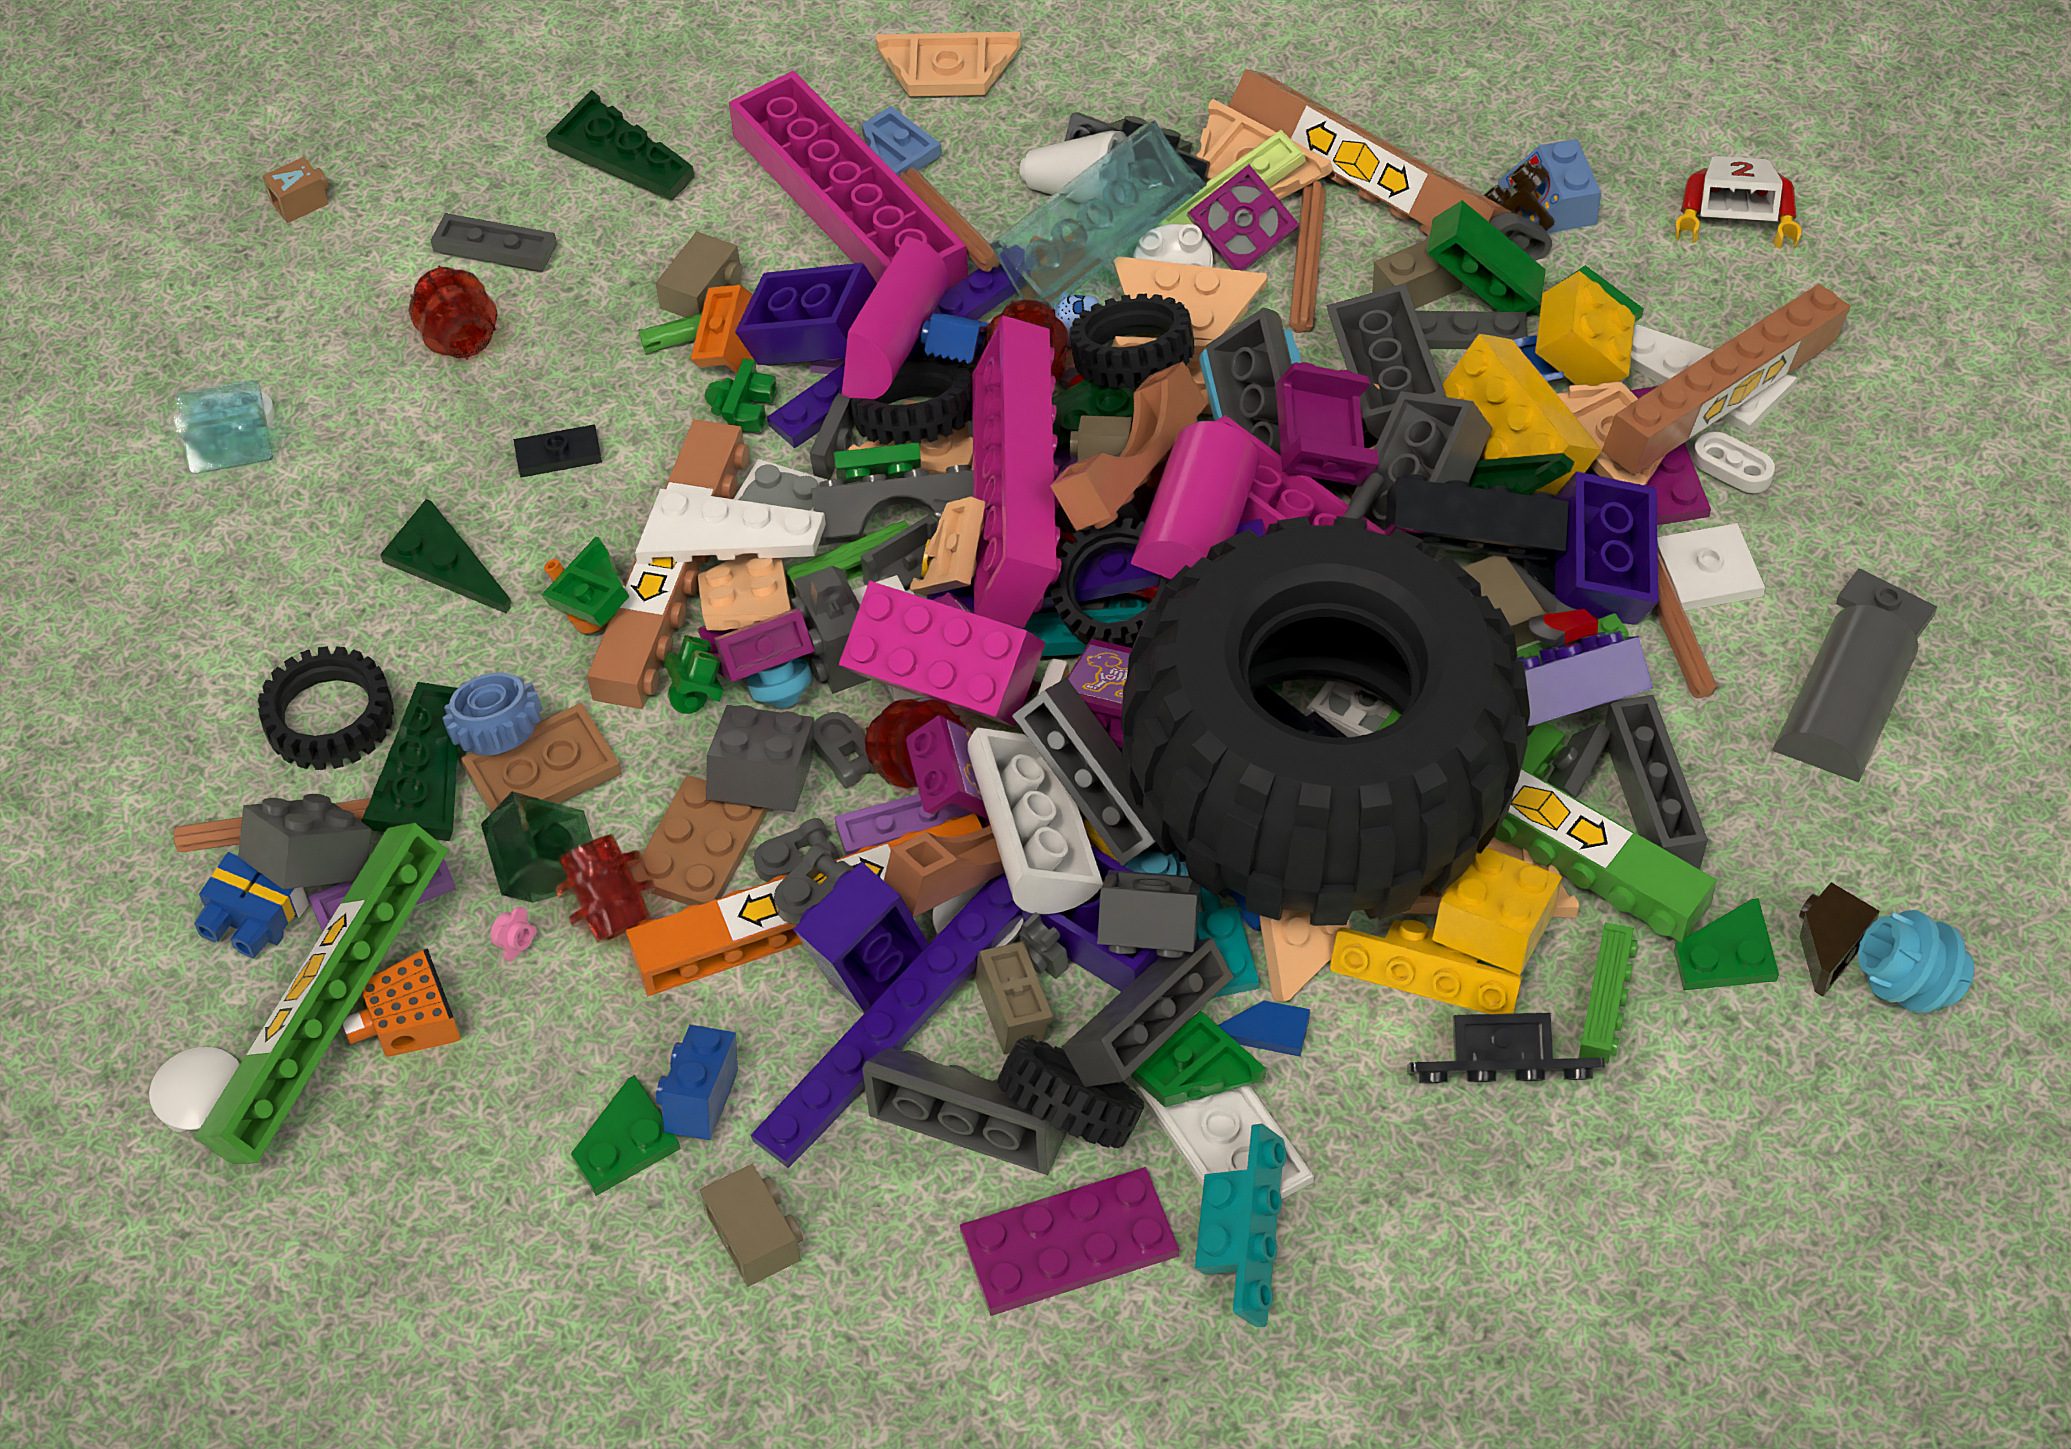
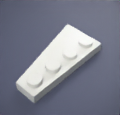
[1630,324,1797,434]
[635,489,826,564]

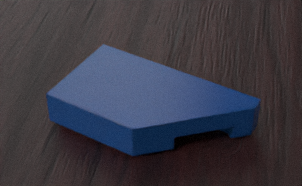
[1218,1000,1310,1057]

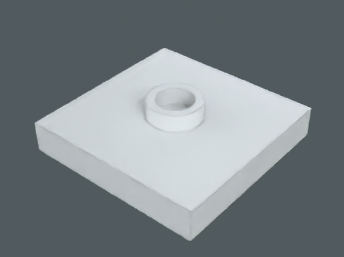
[1657,523,1765,611]

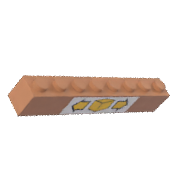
[1228,69,1511,235]
[1602,284,1851,475]
[587,419,749,710]

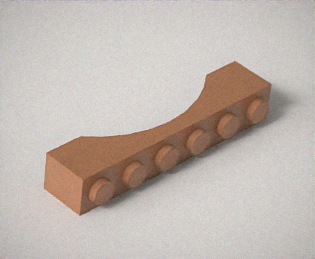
[1050,361,1208,531]
[884,807,1086,918]

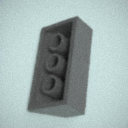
[1349,391,1493,559]
[862,1047,1067,1175]

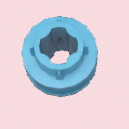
[1858,910,1974,1014]

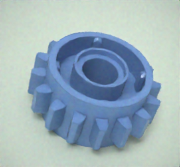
[443,672,543,755]

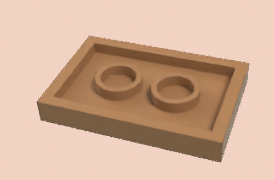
[461,703,622,831]
[629,775,769,906]

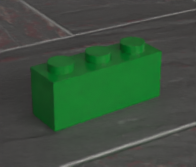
[1427,200,1546,313]

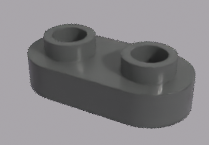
[1490,213,1552,261]

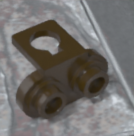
[1483,161,1555,231]

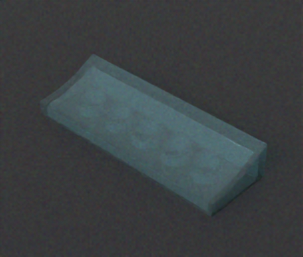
[990,120,1207,313]

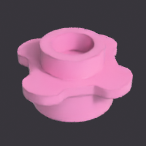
[491,907,537,962]

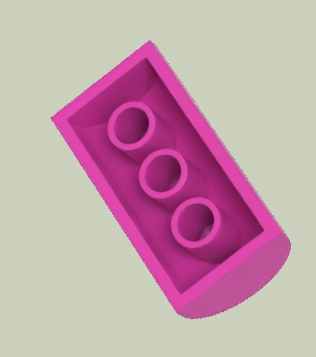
[842,236,949,399]
[1130,421,1259,579]

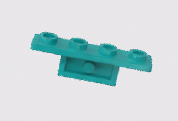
[1195,1123,1286,1327]

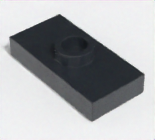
[513,424,602,478]

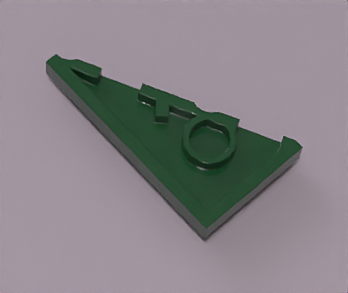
[1468,453,1575,495]
[380,499,511,613]

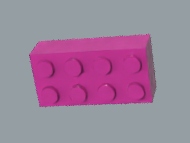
[839,580,1046,727]

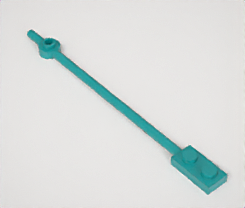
[1108,593,1259,998]

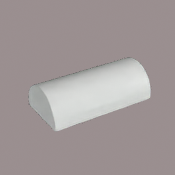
[968,727,1103,914]

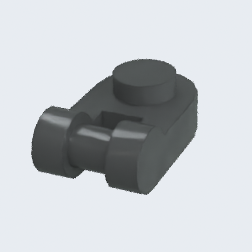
[813,712,884,789]
[753,818,840,882]
[774,843,854,925]

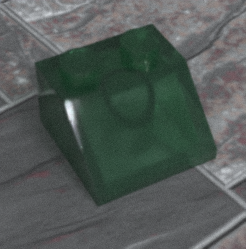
[481,791,606,903]

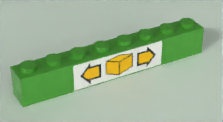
[1376,709,1717,943]
[194,823,449,1164]

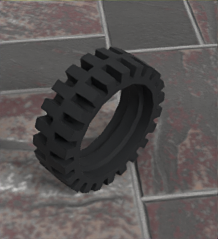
[1069,293,1195,388]
[850,356,973,445]
[1050,517,1171,648]
[258,646,394,770]
[997,1038,1145,1148]

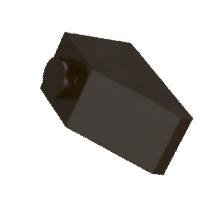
[1799,882,1880,997]

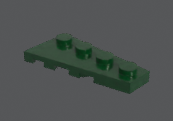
[546,90,695,201]
[1052,380,1142,453]
[361,682,458,841]

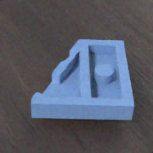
[862,106,942,177]

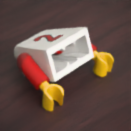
[1675,156,1802,249]

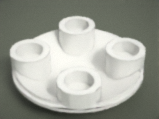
[1133,224,1213,267]
[149,1047,240,1132]

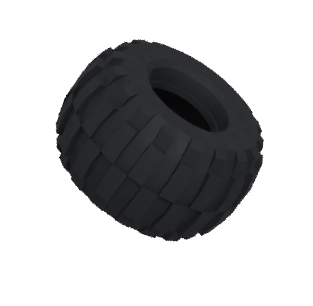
[1121,516,1531,926]

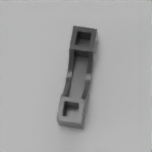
[811,465,973,546]

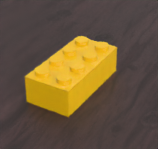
[1442,334,1602,496]

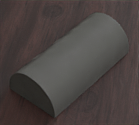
[1326,283,1446,439]
[1206,307,1313,478]
[1773,605,1918,783]

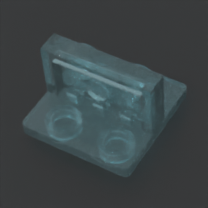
[173,380,273,474]

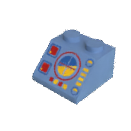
[1498,139,1601,233]

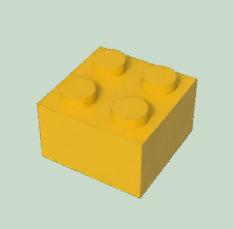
[1535,271,1635,386]
[1432,847,1563,975]

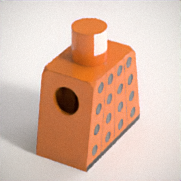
[343,948,461,1057]

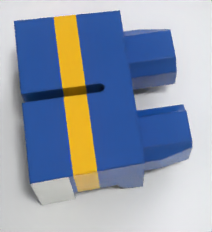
[194,852,309,959]

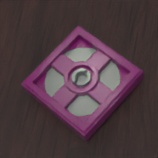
[1187,164,1300,271]

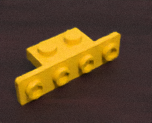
[1330,919,1522,1014]

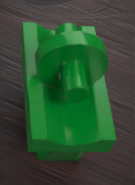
[704,358,777,433]
[664,635,724,714]

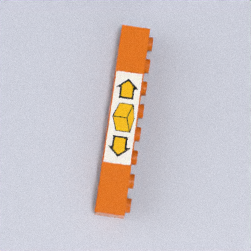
[626,813,983,997]

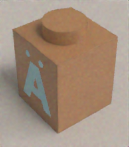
[263,157,329,223]

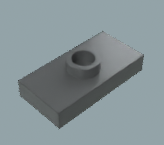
[810,393,855,480]
[1836,568,1937,639]
[1547,722,1611,798]

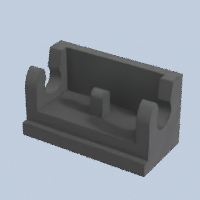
[860,515,937,594]

